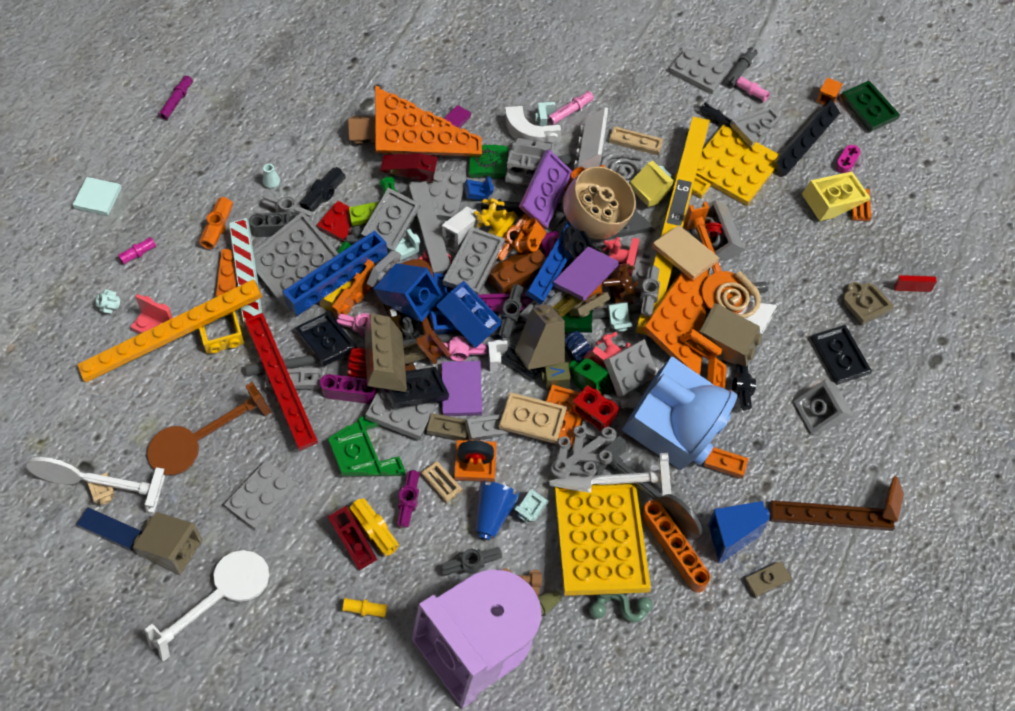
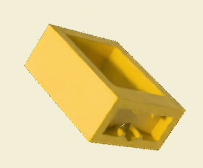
[194,306,245,354]

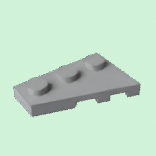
[730,106,781,147]

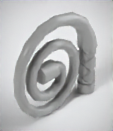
[600,151,642,184]

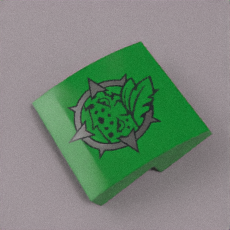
[469,145,509,179]

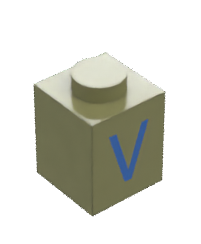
[541,362,570,390]

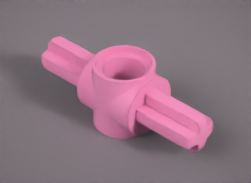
[337,313,370,338]
[444,336,488,361]

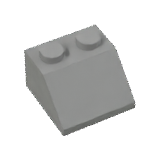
[794,380,853,434]

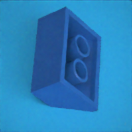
[436,281,502,348]

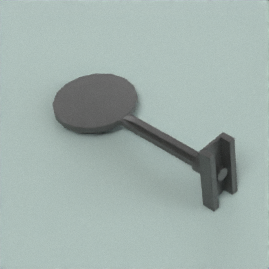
[592,436,703,539]

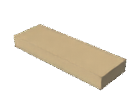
[609,126,664,156]

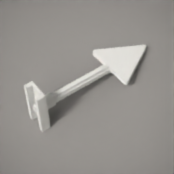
[549,453,671,496]

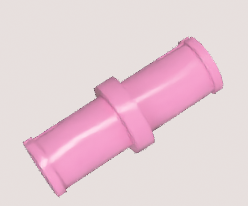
[736,76,770,102]

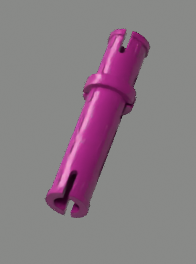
[158,75,193,120]

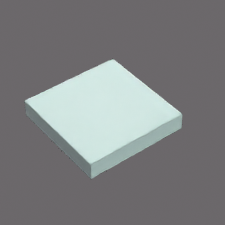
[73,177,122,216]

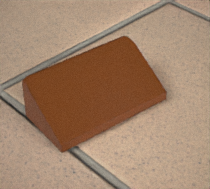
[882,476,904,522]

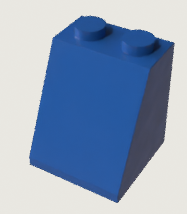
[373,263,444,322]
[708,501,770,563]

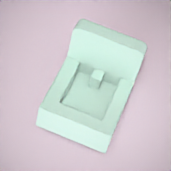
[535,102,555,126]
[395,229,420,261]
[515,489,549,522]

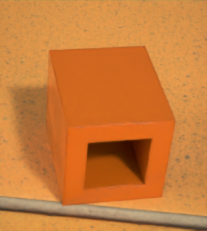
[816,77,843,105]

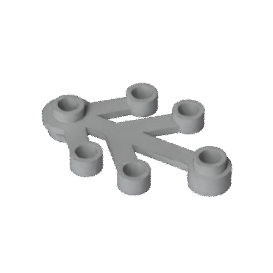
[551,426,617,479]

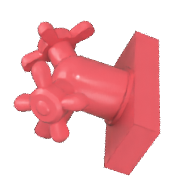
[602,237,640,277]
[584,332,630,380]

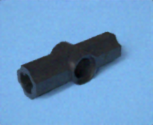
[299,167,346,212]

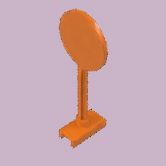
[684,201,751,314]

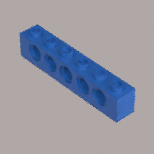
[282,230,388,316]

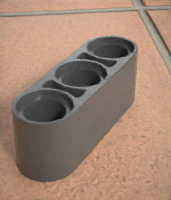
[249,212,300,237]

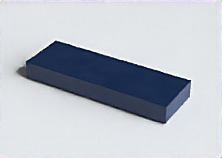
[76,507,142,551]

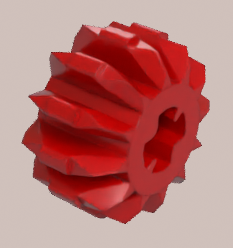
[347,348,367,379]

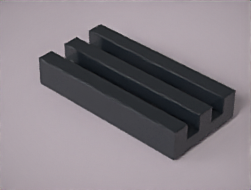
[501,345,543,381]

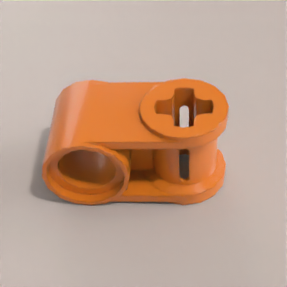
[515,218,546,253]

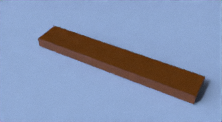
[770,500,895,531]

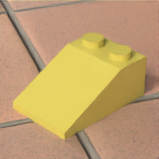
[802,172,871,221]

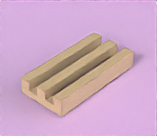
[421,461,463,503]

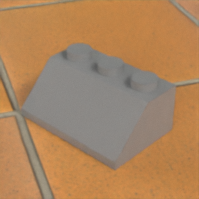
[691,200,745,261]

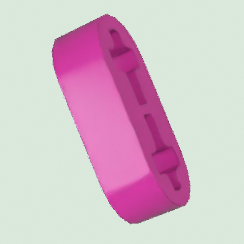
[836,145,861,174]

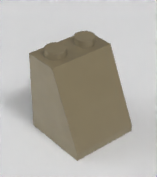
[700,303,762,367]
[515,304,565,370]
[133,512,203,575]

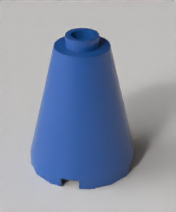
[475,480,520,541]

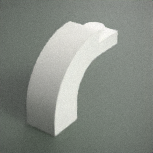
[505,106,561,146]

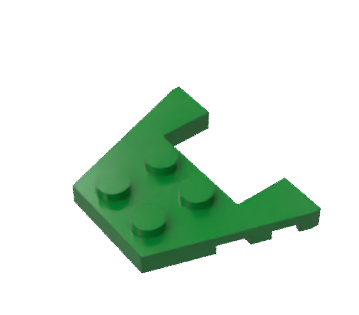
[328,415,406,476]

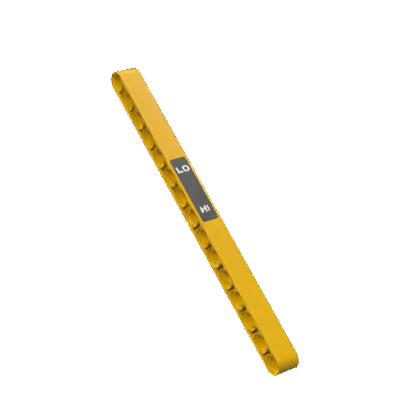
[636,116,710,336]

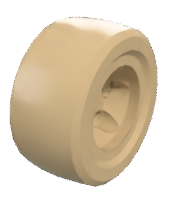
[563,167,636,239]

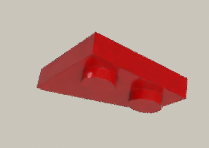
[317,201,351,243]

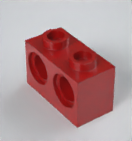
[572,385,619,431]

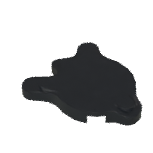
[564,226,601,264]

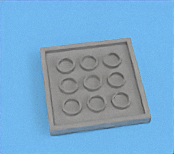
[253,211,339,310]

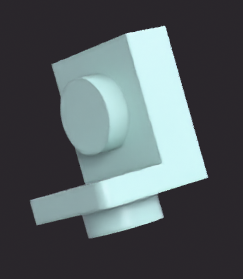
[607,302,632,332]

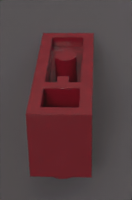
[380,153,438,183]
[327,504,378,571]

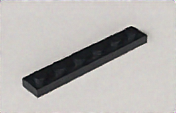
[772,99,840,177]

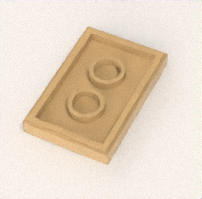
[652,225,719,280]
[499,392,567,444]

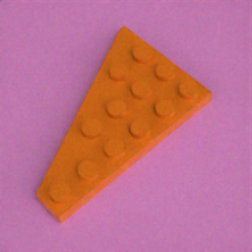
[375,86,482,157]
[641,268,710,375]

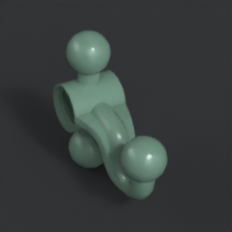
[589,594,653,623]

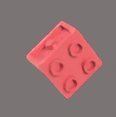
[131,294,173,346]

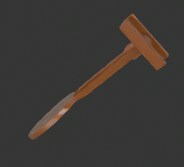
[402,259,451,364]
[147,382,272,476]

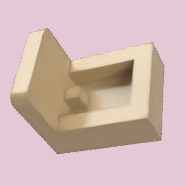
[87,473,116,505]

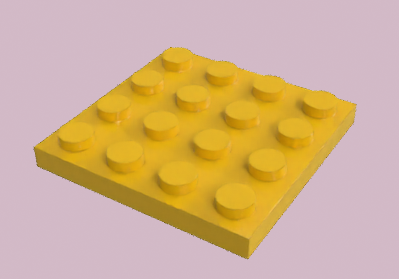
[696,125,779,206]

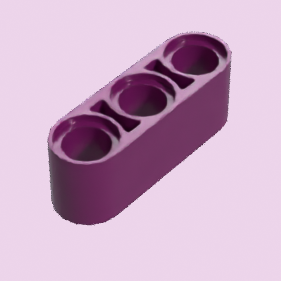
[320,374,377,404]

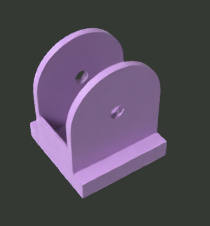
[412,570,541,709]

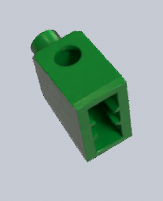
[569,358,611,396]

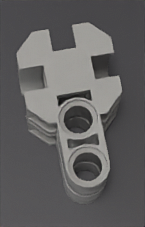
[505,138,552,187]

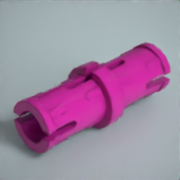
[118,237,157,265]

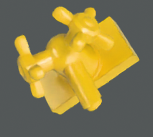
[474,198,518,238]

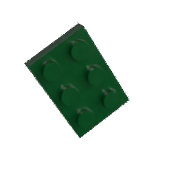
[841,80,900,131]

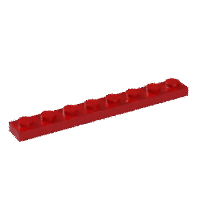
[244,313,318,451]

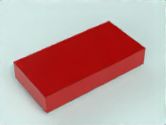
[894,275,937,292]

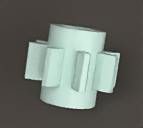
[96,289,120,314]

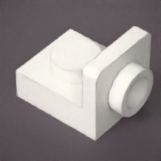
[488,340,508,371]

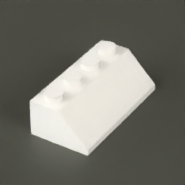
[574,107,608,169]

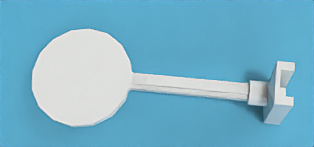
[27,457,165,514]
[145,550,270,662]

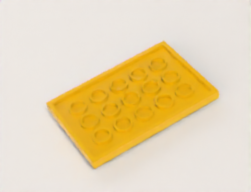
[555,483,651,596]

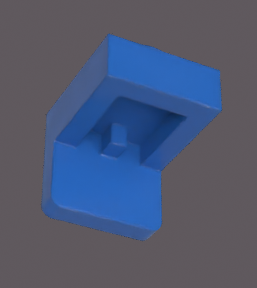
[464,177,494,201]

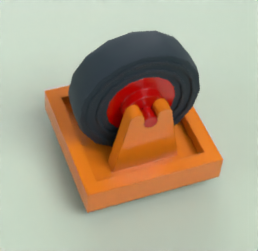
[454,440,497,482]

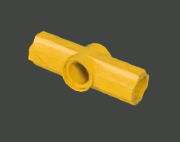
[349,498,399,557]

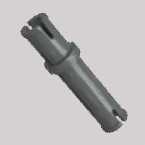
[724,47,758,88]

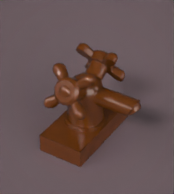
[602,264,638,304]

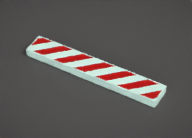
[229,218,262,323]

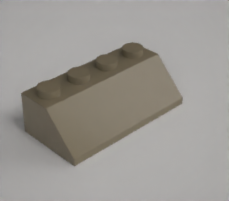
[364,313,407,392]

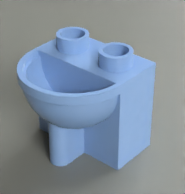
[622,356,737,470]

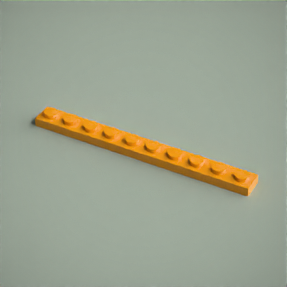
[77,279,263,383]

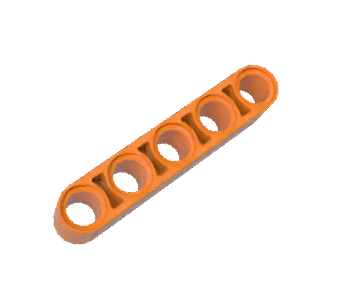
[642,500,710,593]

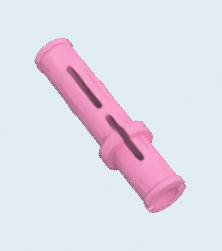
[547,91,594,125]

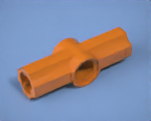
[199,197,234,250]

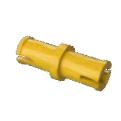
[342,598,387,618]

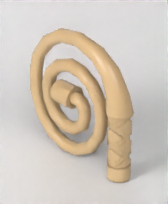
[716,271,761,318]

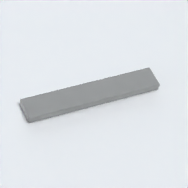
[409,181,451,274]

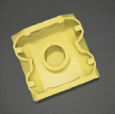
[629,161,673,207]

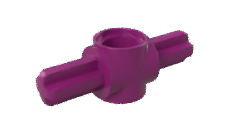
[397,470,420,528]

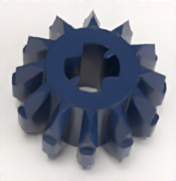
[565,331,592,363]

